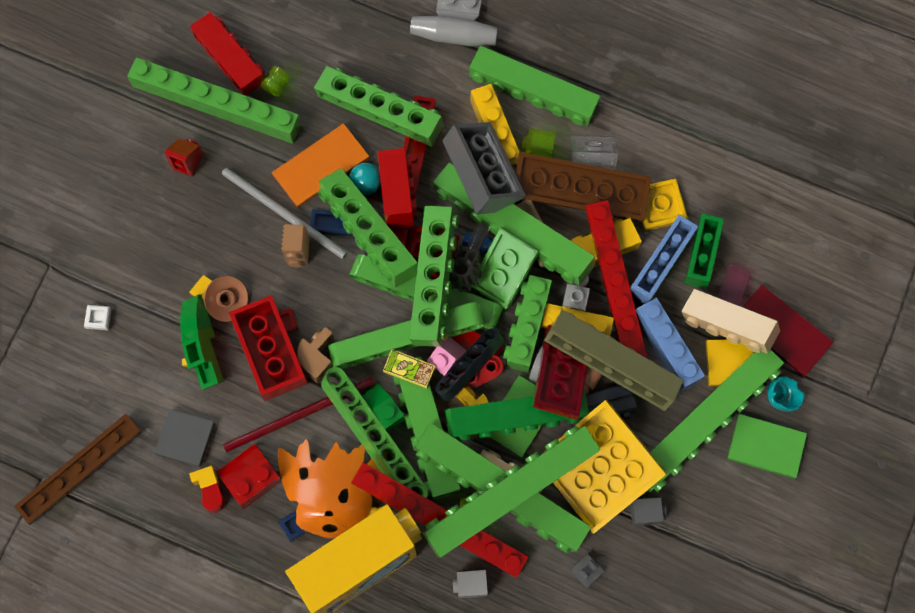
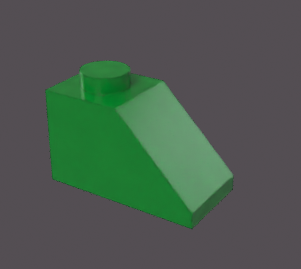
[361,384,405,433]

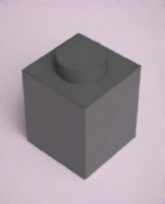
[630,497,667,526]

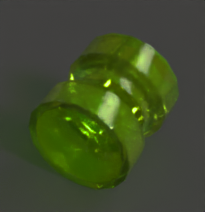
[261,66,291,97]

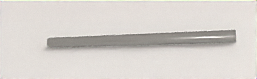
[222,167,348,260]

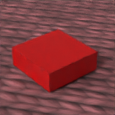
[279,308,298,333]

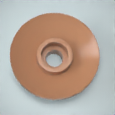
[204,276,248,322]

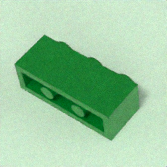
[683,214,724,289]

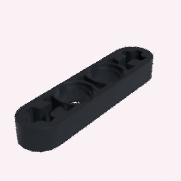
[435,328,504,401]

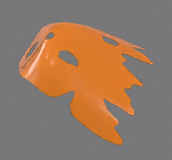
[278,439,387,538]

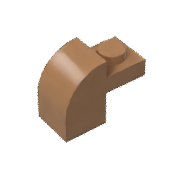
[297,327,334,383]

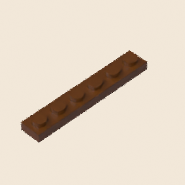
[14,414,142,525]

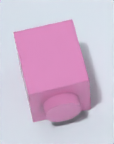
[427,337,466,375]

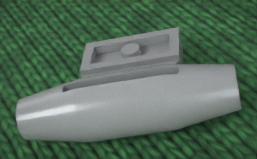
[410,0,498,46]

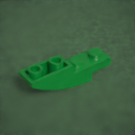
[180,294,224,390]

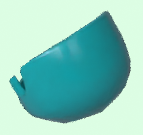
[349,163,381,197]
[767,376,805,412]

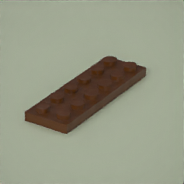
[515,152,651,222]

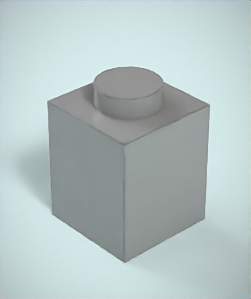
[452,570,488,598]

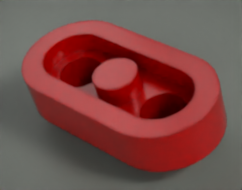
[460,355,504,389]

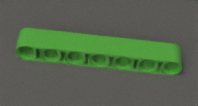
[349,254,503,329]
[328,302,485,369]
[321,367,428,498]

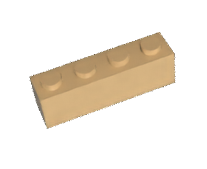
[681,289,780,354]

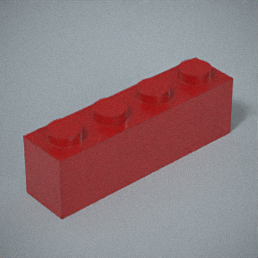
[189,12,265,96]

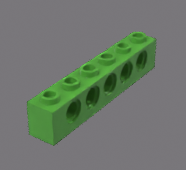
[314,66,444,147]
[318,168,418,288]
[409,206,459,347]

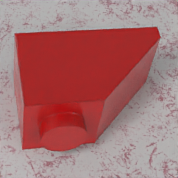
[164,138,203,177]

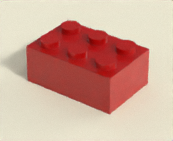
[378,148,417,230]

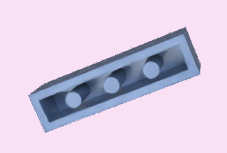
[630,215,698,304]
[636,298,705,393]

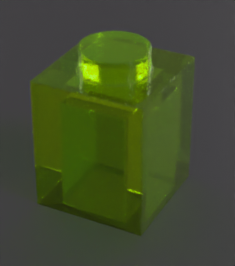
[522,128,556,158]

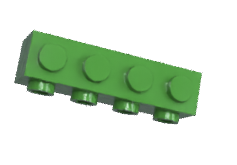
[503,275,552,373]

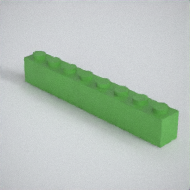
[127,57,301,144]
[433,163,595,286]
[647,349,784,494]
[413,423,591,553]
[422,426,600,558]

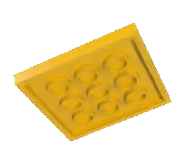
[545,400,667,534]

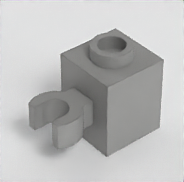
[562,275,590,312]

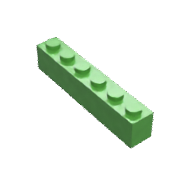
[469,46,600,126]
[393,357,460,501]

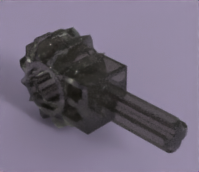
[449,223,489,292]

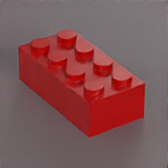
[228,295,308,401]

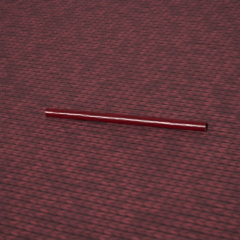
[223,377,375,453]

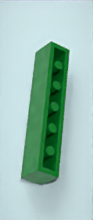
[445,389,589,441]

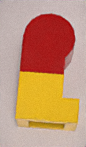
[189,466,225,513]

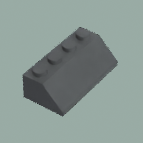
[442,122,526,214]

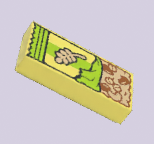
[383,349,435,389]

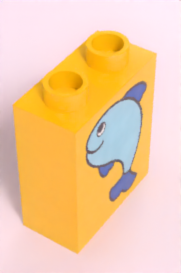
[285,504,422,613]

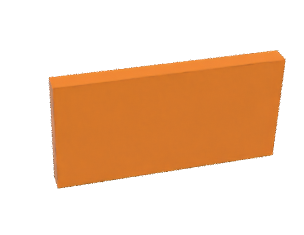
[272,123,370,208]

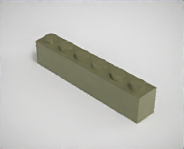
[544,310,684,411]

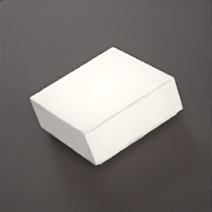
[84,305,112,331]

